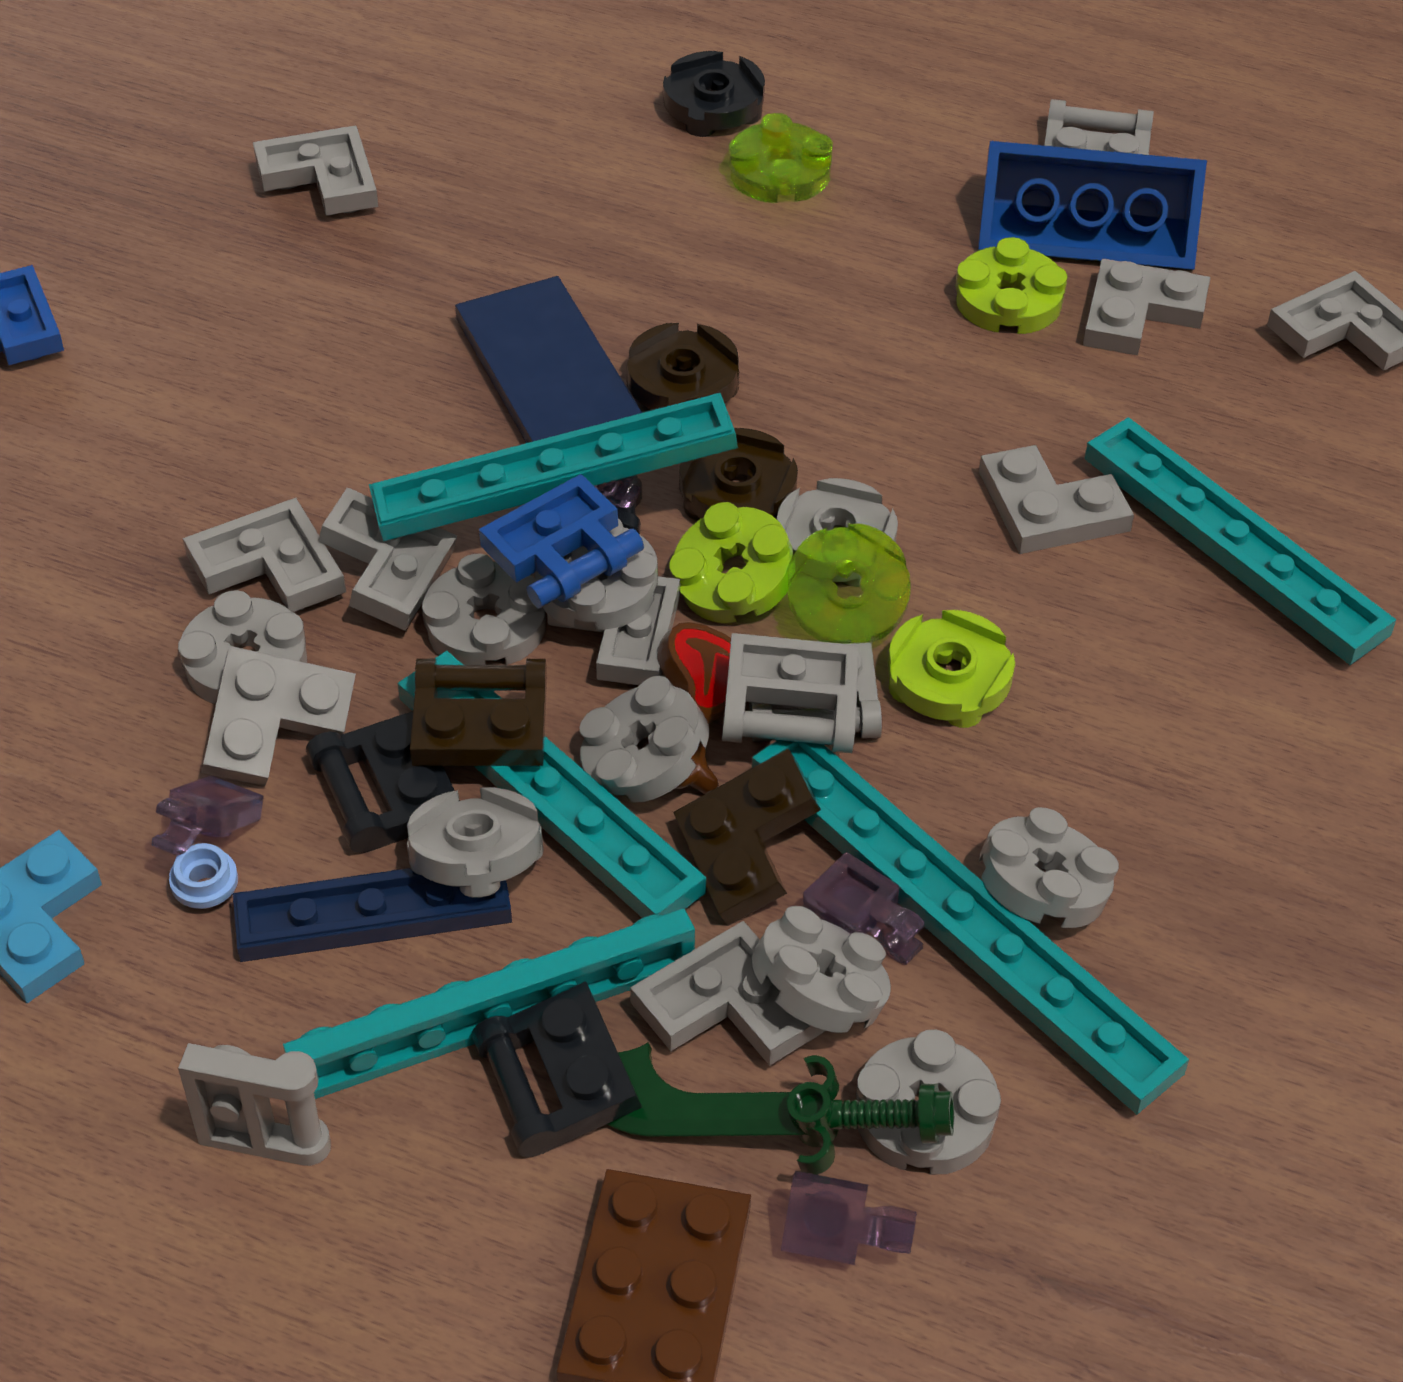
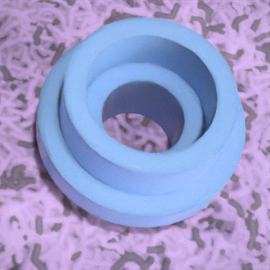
[169,843,238,909]

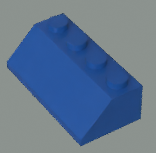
[978,141,1207,270]

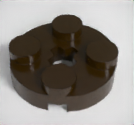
[626,323,740,410]
[679,428,798,520]

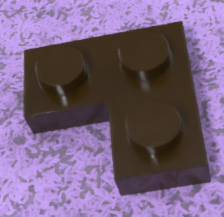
[673,749,821,926]

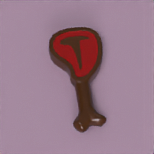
[657,622,731,794]

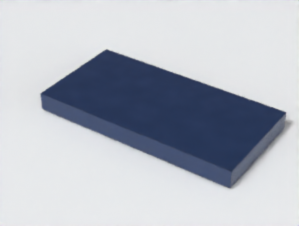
[455,276,642,443]

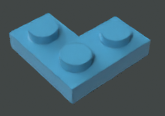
[0,830,102,1003]

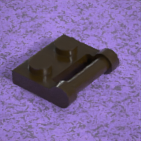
[410,658,547,766]

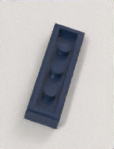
[233,868,512,962]

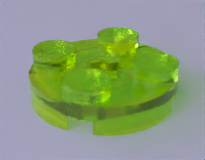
[728,113,833,203]
[788,523,911,643]

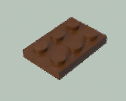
[557,1169,751,1382]

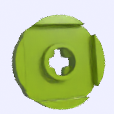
[955,237,1068,334]
[670,502,795,623]
[888,610,1015,728]

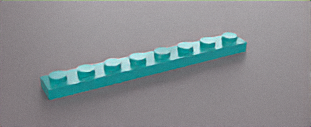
[752,740,1189,1115]

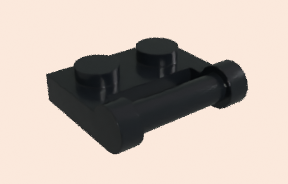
[306,711,460,853]
[471,981,642,1157]

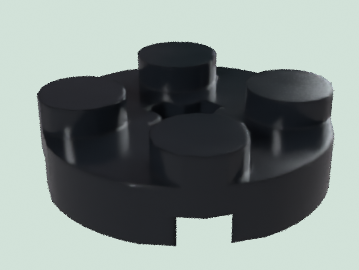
[663,51,765,137]

